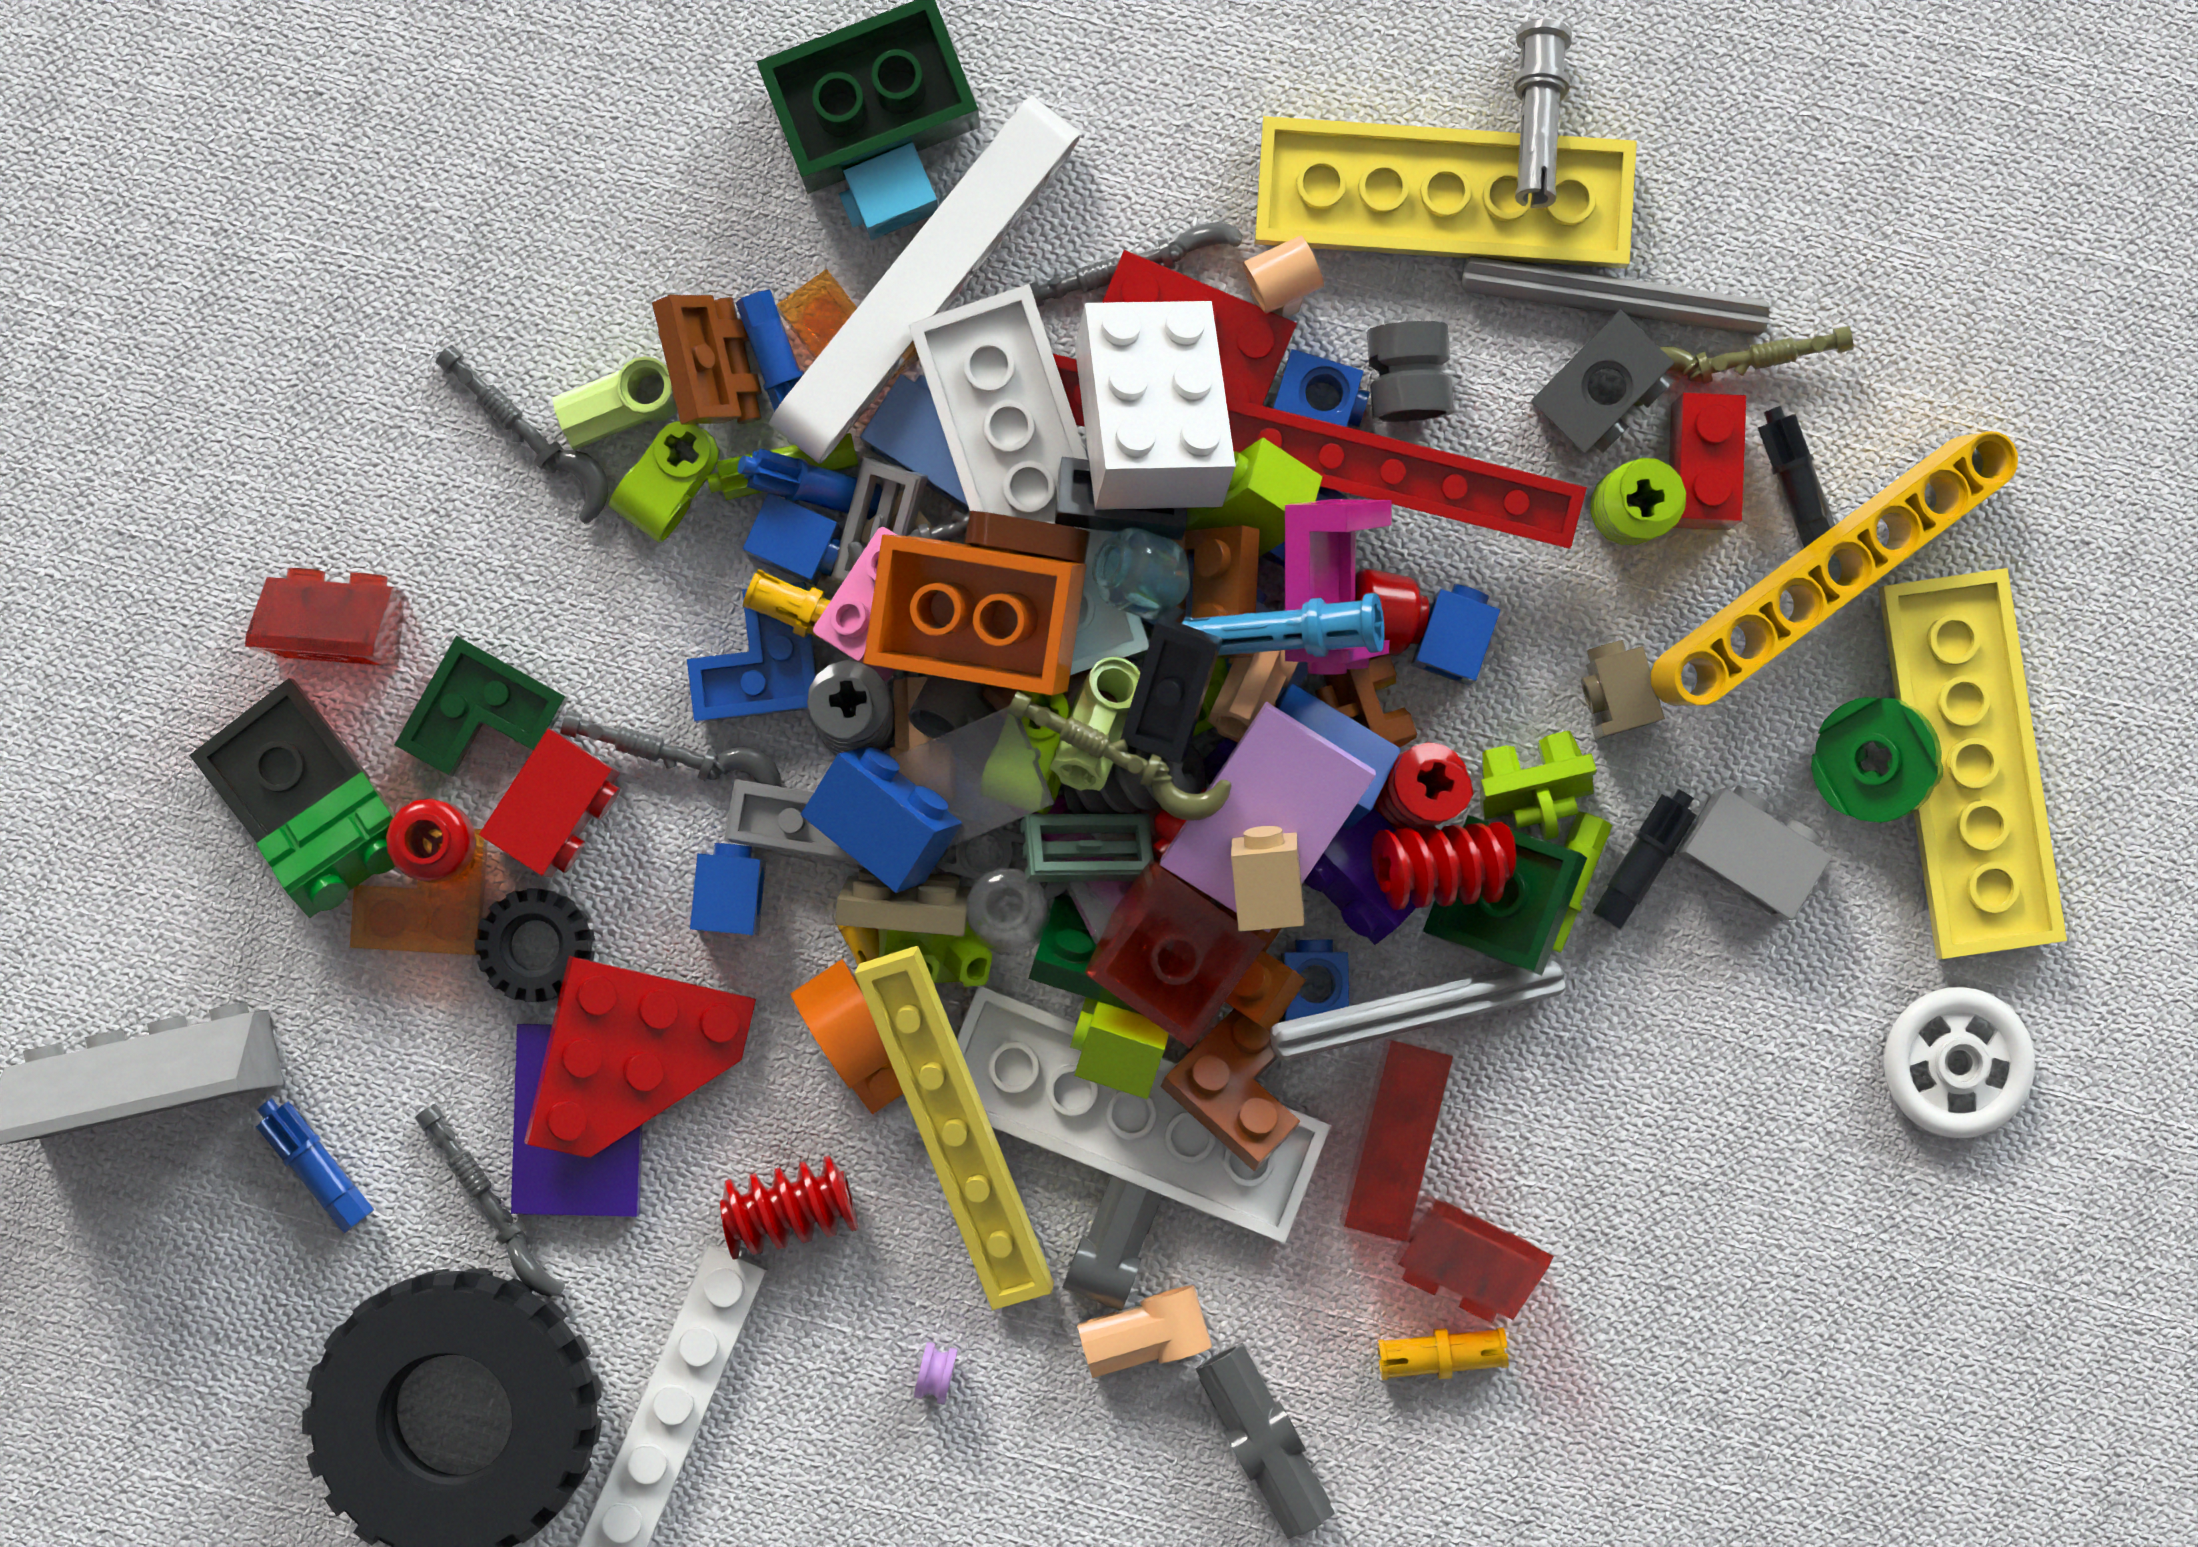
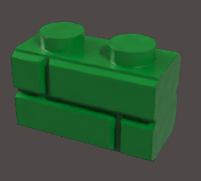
[256,771,395,918]

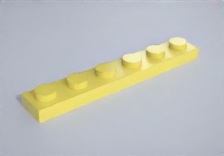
[854,946,1054,1310]

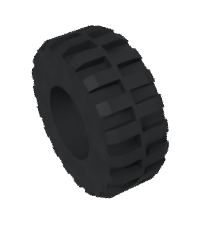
[302,1268,602,1547]

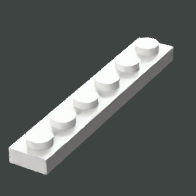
[578,1243,768,1547]

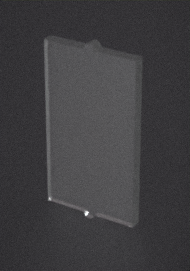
[893,707,1055,849]

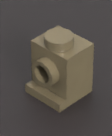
[1581,640,1665,740]

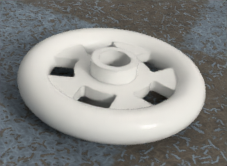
[1884,987,2035,1138]

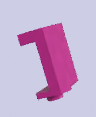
[1285,499,1392,674]

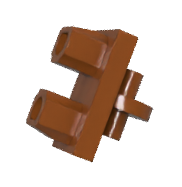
[1315,654,1417,748]

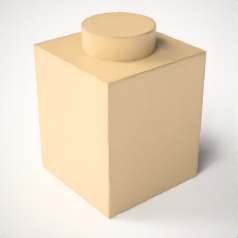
[1231,826,1304,931]

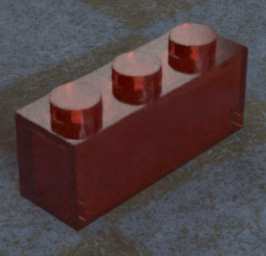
[1339,1038,1453,1242]

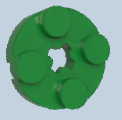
[1811,697,1943,823]

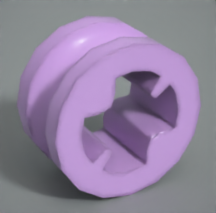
[914,1341,958,1405]

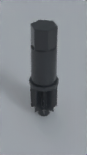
[1758,406,1835,548]
[1592,789,1697,931]

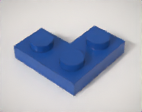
[687,582,817,723]

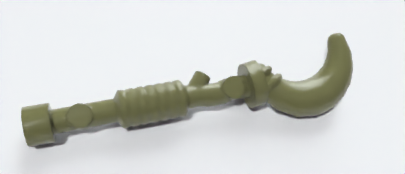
[1634,326,1854,407]
[1007,690,1232,821]

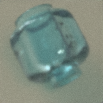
[1092,528,1190,620]

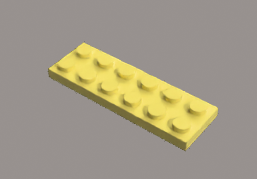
[1254,116,1637,269]
[1878,568,2067,959]

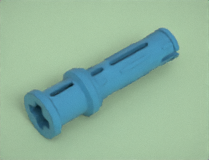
[1182,593,1385,657]

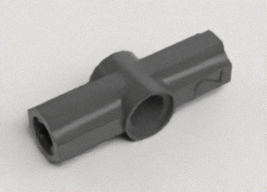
[1195,1342,1335,1539]

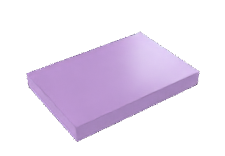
[1160,702,1376,933]

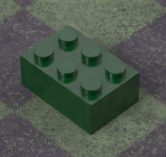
[756,0,981,194]

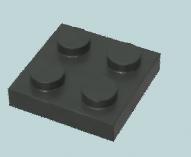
[189,678,370,843]

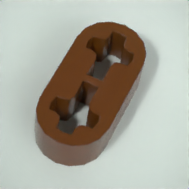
[964,511,1091,564]

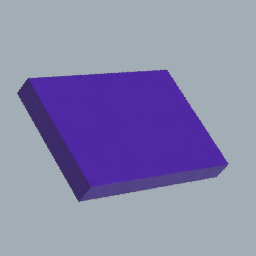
[511,1024,643,1217]

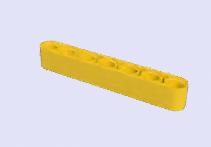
[1651,431,2018,706]

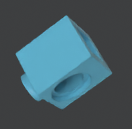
[838,142,938,241]

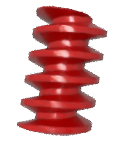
[1373,742,1474,832]
[1371,822,1516,910]
[720,1155,858,1260]

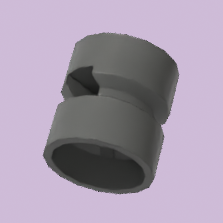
[1366,321,1454,422]

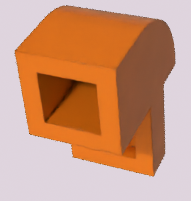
[790,959,904,1115]

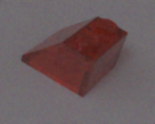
[245,568,405,668]
[1085,859,1267,1049]
[1392,1191,1554,1323]

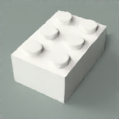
[1075,301,1235,510]

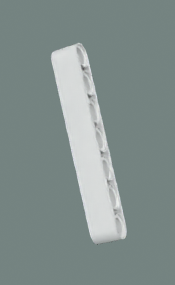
[768,96,1082,464]

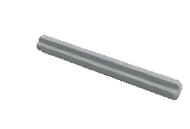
[1461,256,1770,335]
[1270,959,1565,1061]

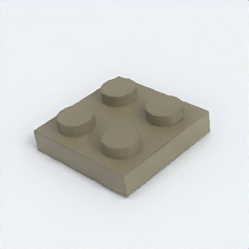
[835,868,973,936]

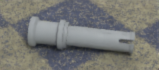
[1513,19,1572,208]

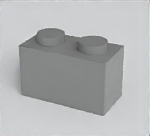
[1675,785,1833,921]

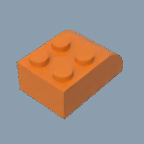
[863,534,1087,695]

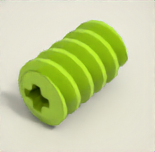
[1590,458,1686,546]

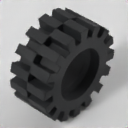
[475,888,595,1002]

